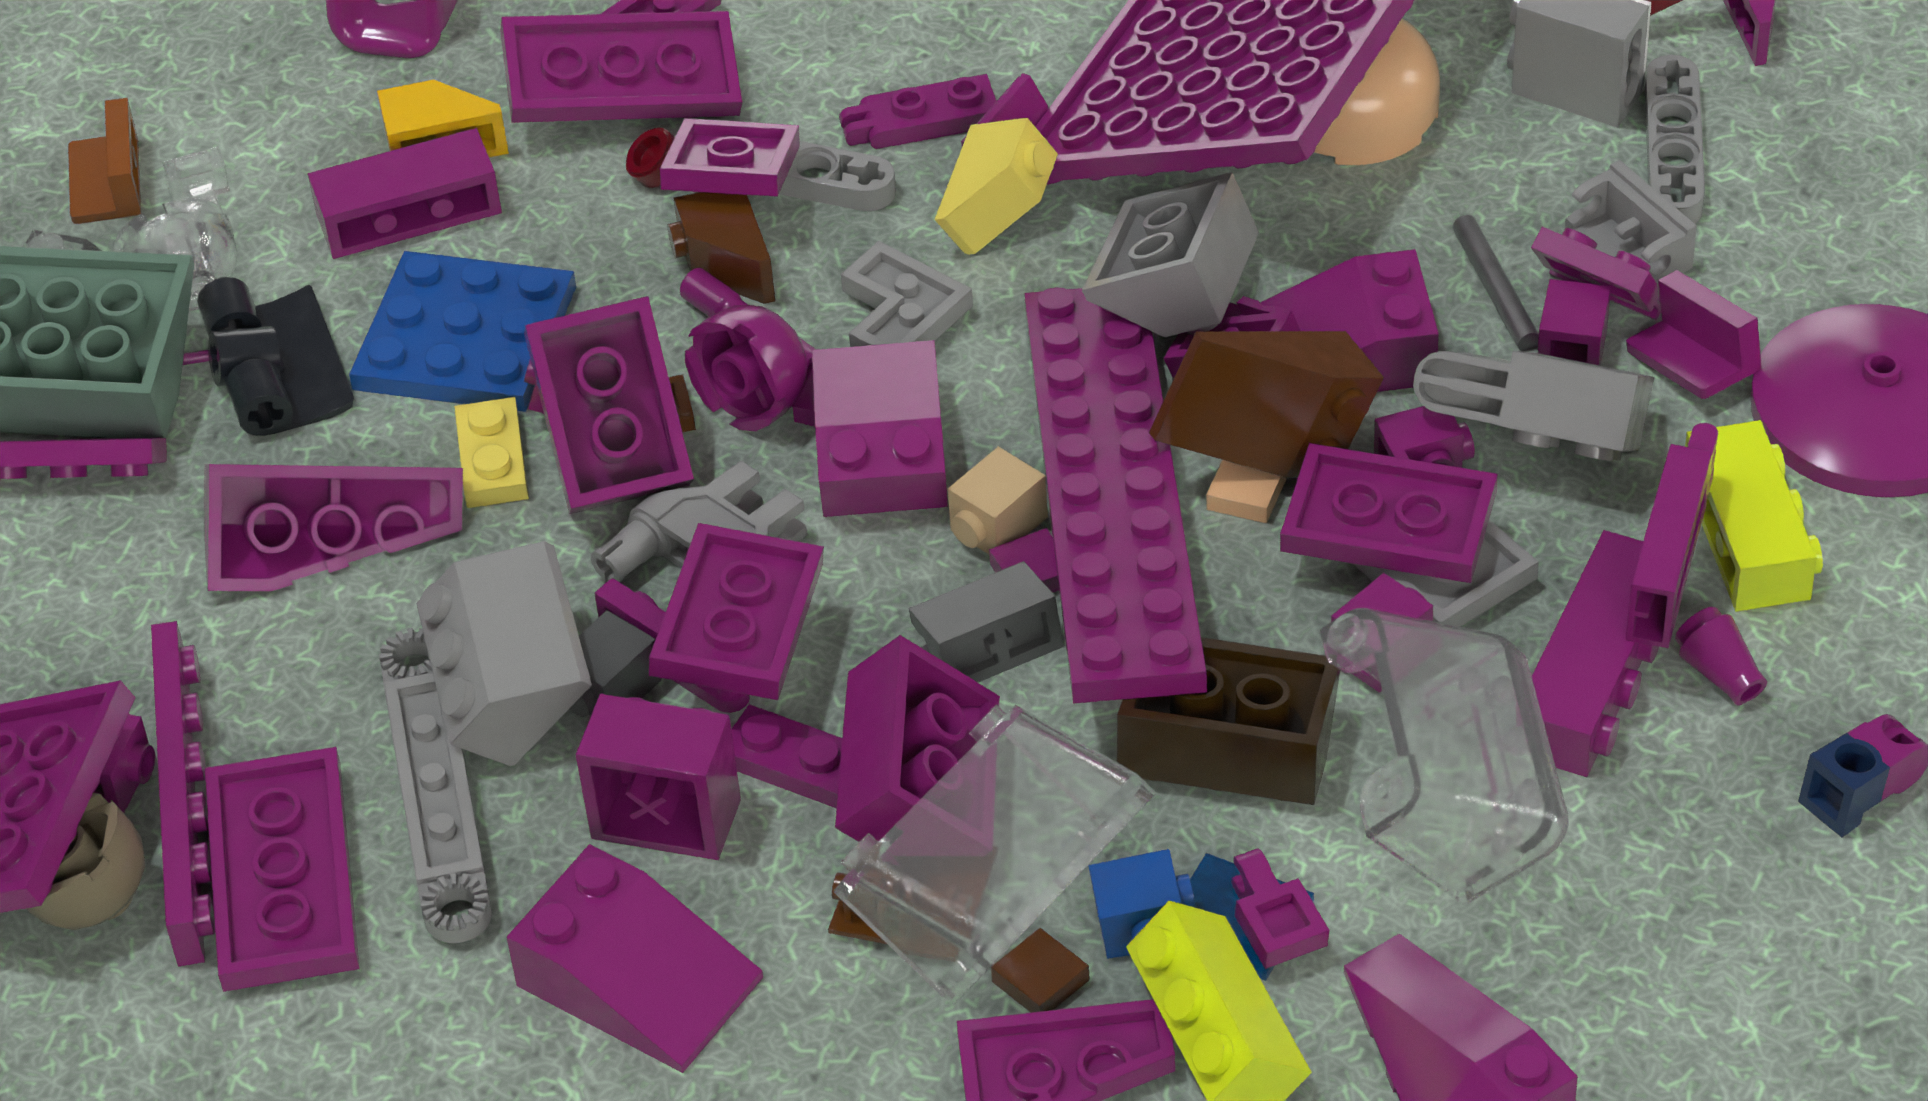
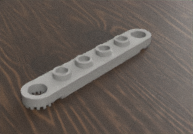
[379,628,492,943]

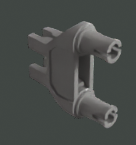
[591,461,807,582]

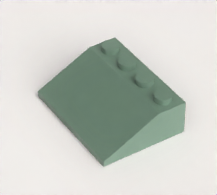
[0,246,194,439]

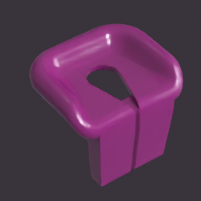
[326,0,457,58]

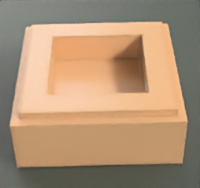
[1206,460,1286,523]

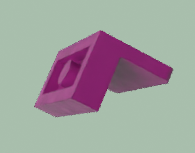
[1626,270,1762,399]

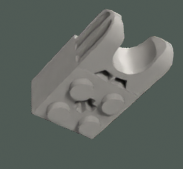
[1413,351,1655,461]

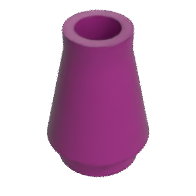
[1675,607,1767,706]

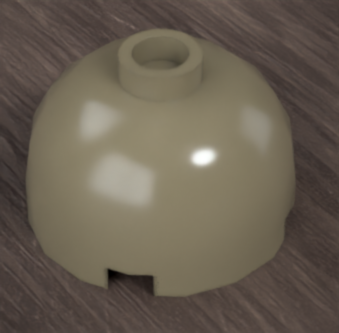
[26,793,145,930]

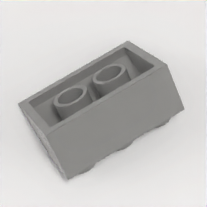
[1082,172,1259,337]
[416,541,592,766]

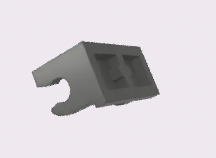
[909,561,1064,682]

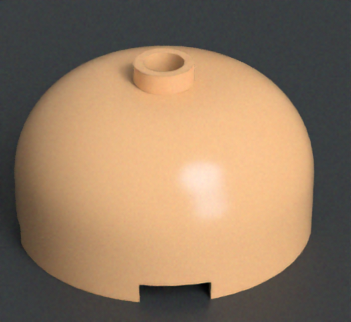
[1314,18,1440,165]

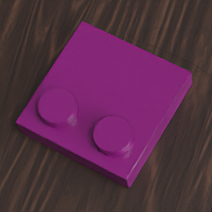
[660,118,800,197]

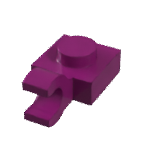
[1231,848,1330,969]

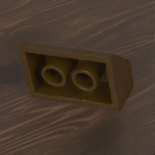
[1117,637,1341,805]

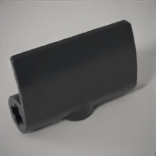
[197,277,354,436]

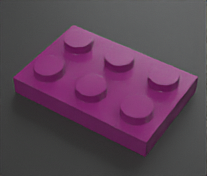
[1280,443,1498,583]
[649,523,824,701]

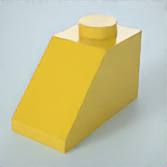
[377,79,509,158]

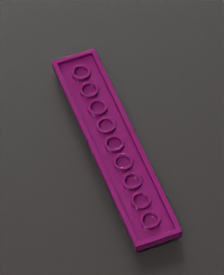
[1024,287,1207,704]

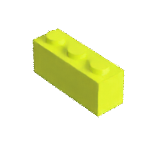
[1685,420,1823,612]
[1126,901,1312,1101]

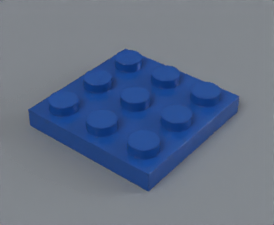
[349,251,576,412]

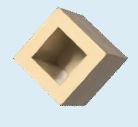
[947,446,1048,554]

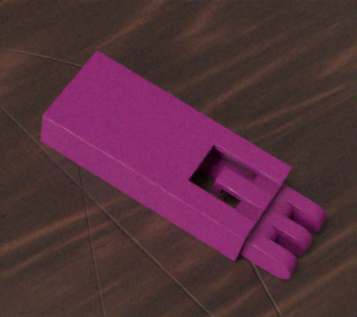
[1626,423,1718,648]

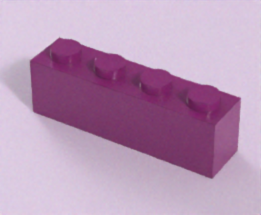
[1511,530,1659,777]

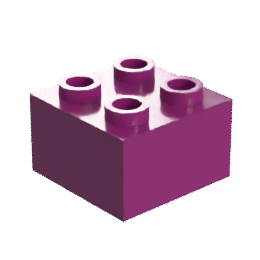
[575,694,741,860]

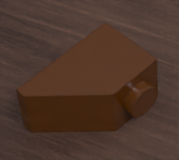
[667,192,776,304]

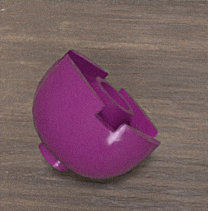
[685,305,807,432]

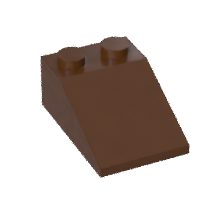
[1149,331,1384,478]

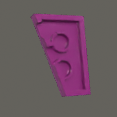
[956,999,1175,1101]

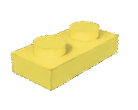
[454,397,529,508]

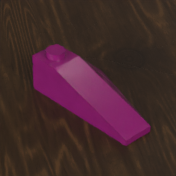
[204,464,463,591]
[1344,934,1578,1101]

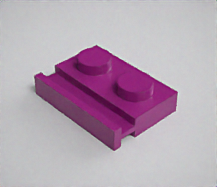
[1531,226,1661,320]

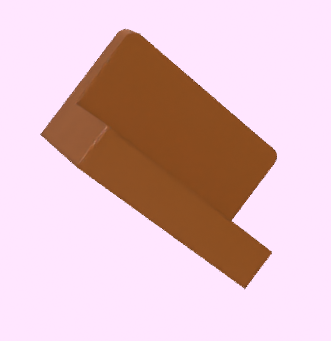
[68,97,141,224]

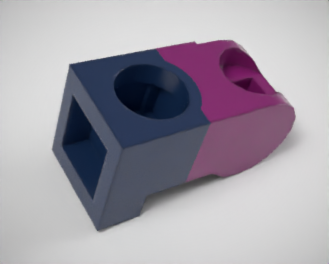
[1798,714,1928,838]

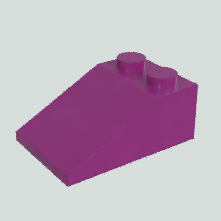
[1260,249,1439,392]
[812,340,948,517]
[506,844,763,1073]

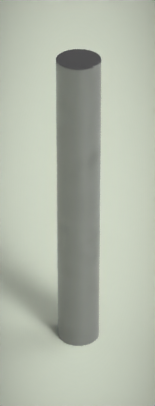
[1453,215,1539,351]

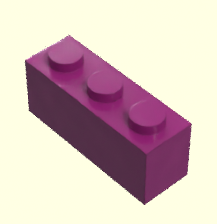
[307,128,502,259]

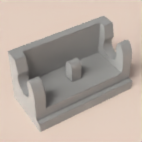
[1565,160,1697,286]

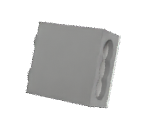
[1507,0,1651,128]

